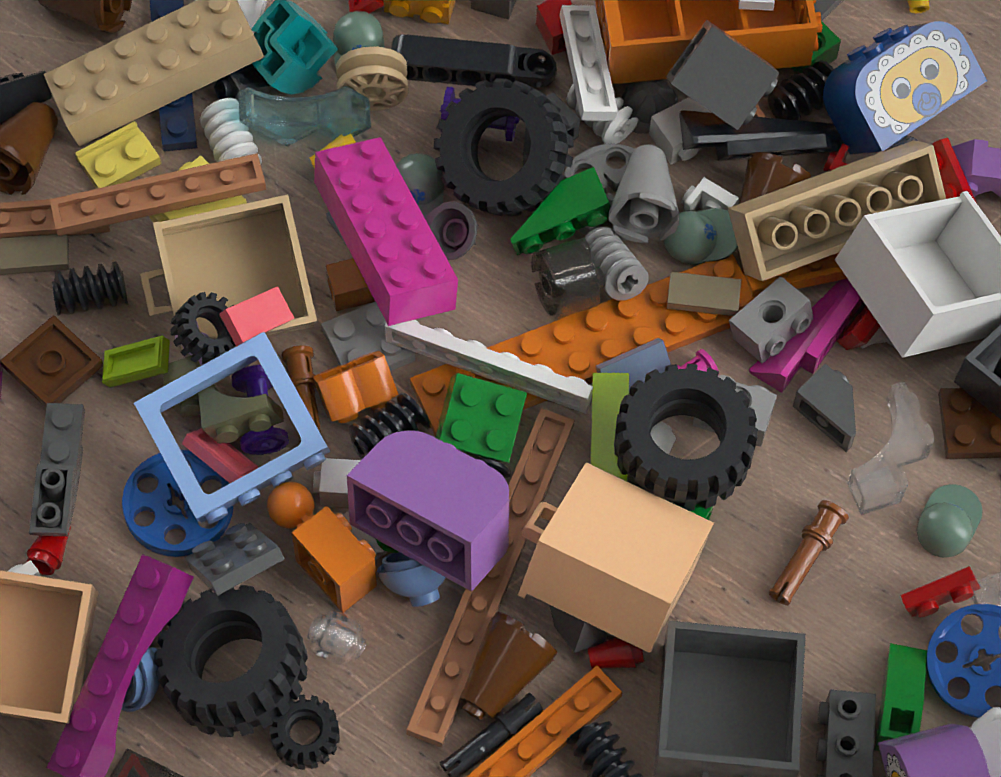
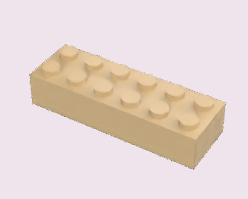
[44,0,264,147]
[728,140,946,281]

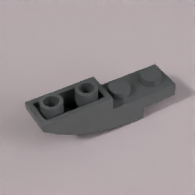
[29,403,85,536]

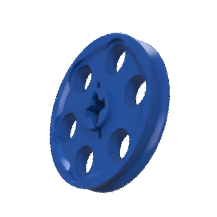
[122,450,234,557]
[926,604,1001,718]

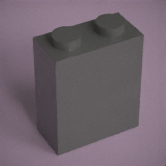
[666,20,779,130]

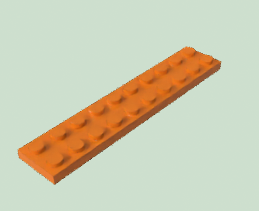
[410,254,756,436]

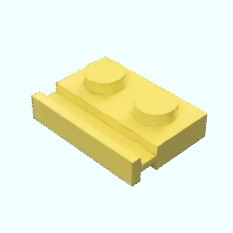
[75,121,161,189]

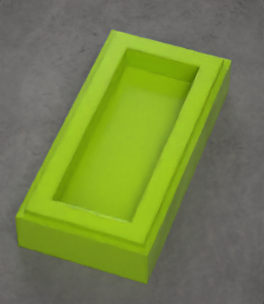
[102,335,170,388]

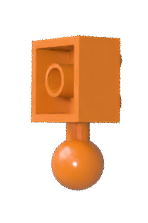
[267,482,377,613]

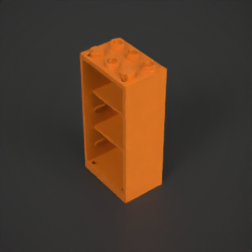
[594,0,822,84]

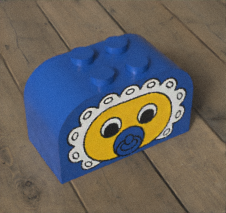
[823,21,987,155]

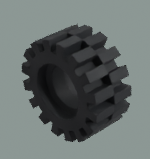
[170,292,236,364]
[269,694,340,770]

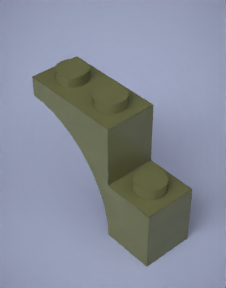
[163,355,284,444]

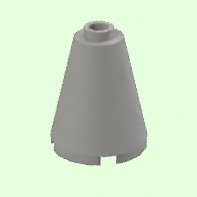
[609,145,679,243]

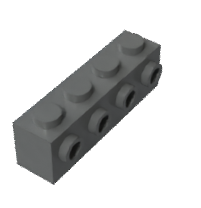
[816,689,876,777]

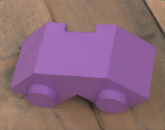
[952,139,1001,197]

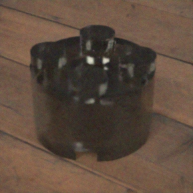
[531,238,605,319]

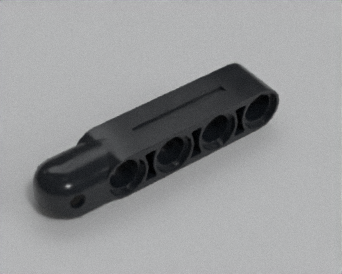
[391,34,557,88]

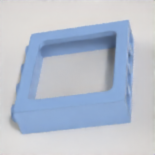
[134,332,331,524]

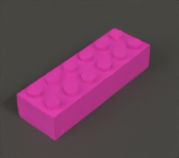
[314,137,458,326]

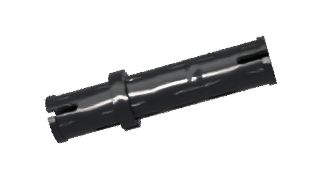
[439,693,544,777]

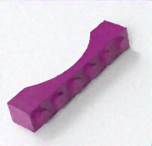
[47,554,194,777]

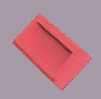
[219,286,294,346]
[182,428,259,483]

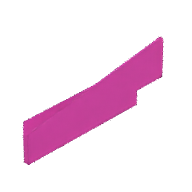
[749,279,864,393]

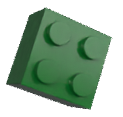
[435,373,527,465]

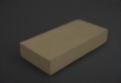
[0,234,70,275]
[667,272,741,316]

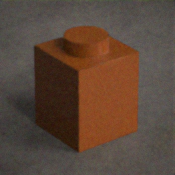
[326,258,375,312]

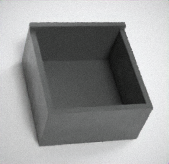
[653,620,806,777]

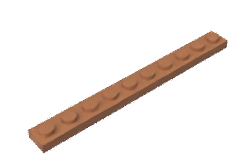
[406,408,575,748]

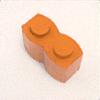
[313,351,399,423]

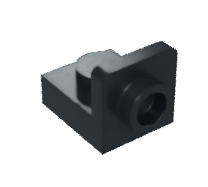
[214,64,273,102]

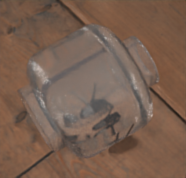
[307,610,366,665]

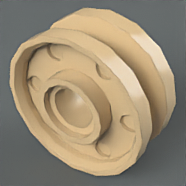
[336,46,408,111]

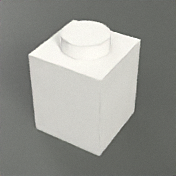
[313,458,361,508]

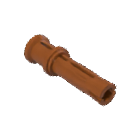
[282,345,321,443]
[769,500,849,605]

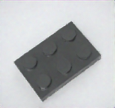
[185,523,285,595]

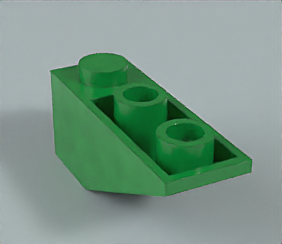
[510,167,611,255]
[874,643,927,751]

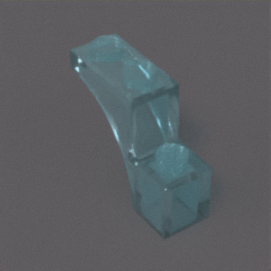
[238,86,371,147]

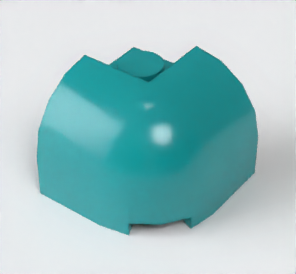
[251,0,338,94]

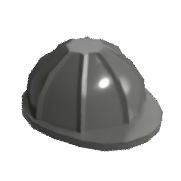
[620,79,678,134]
[425,201,478,260]

